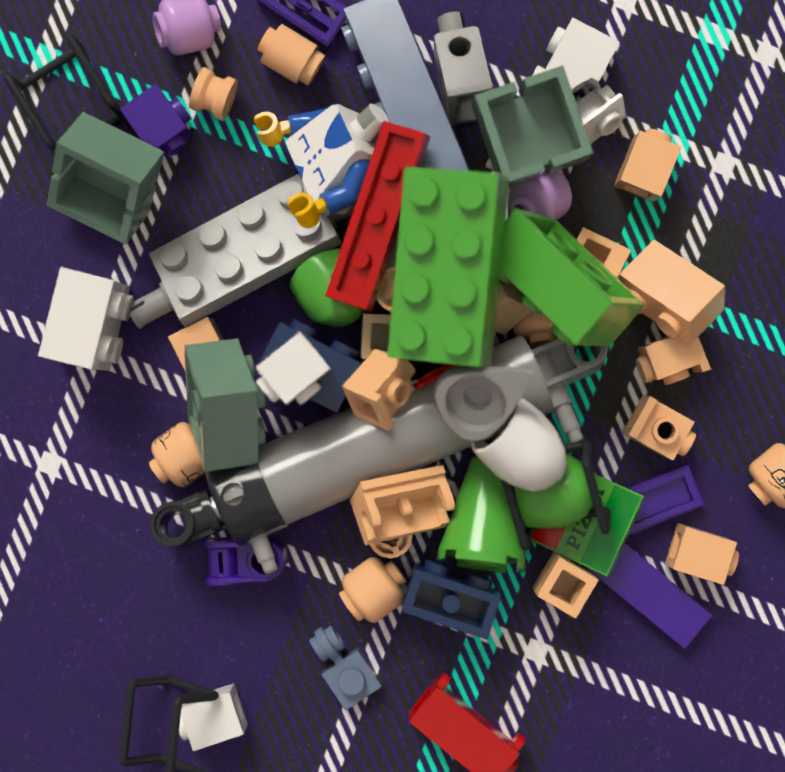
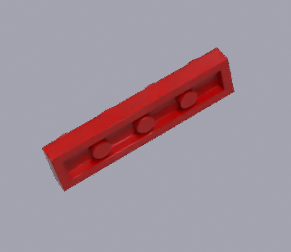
[325,121,431,312]

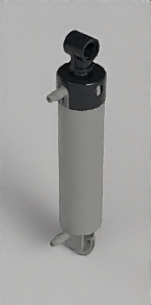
[150,335,608,574]

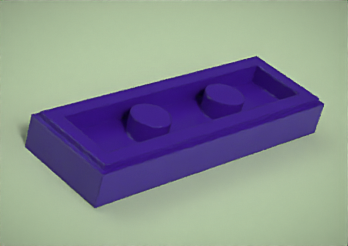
[584,543,712,649]

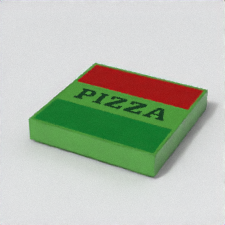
[532,474,645,577]

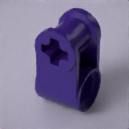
[203,537,289,586]

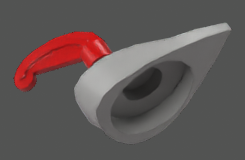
[415,364,534,441]

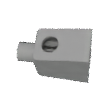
[434,11,493,126]

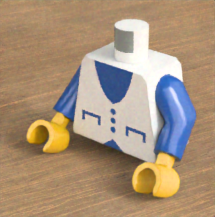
[254,103,389,229]

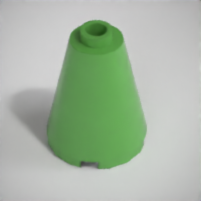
[437,457,526,573]

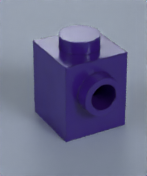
[120,84,193,159]

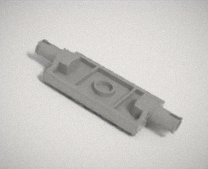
[129,173,355,329]

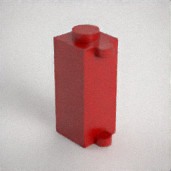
[408,672,526,772]

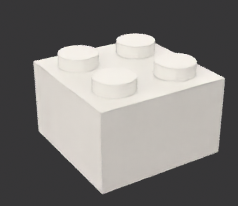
[38,267,134,370]

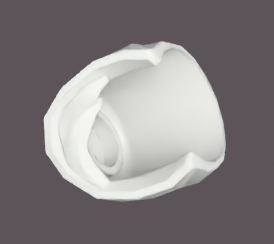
[471,398,566,492]

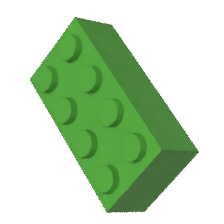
[387,167,509,367]

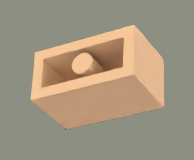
[619,240,725,345]

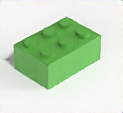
[500,209,645,346]

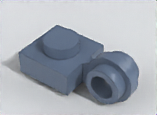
[309,625,382,711]

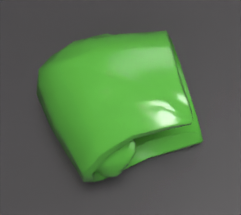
[290,248,365,327]
[515,454,593,529]

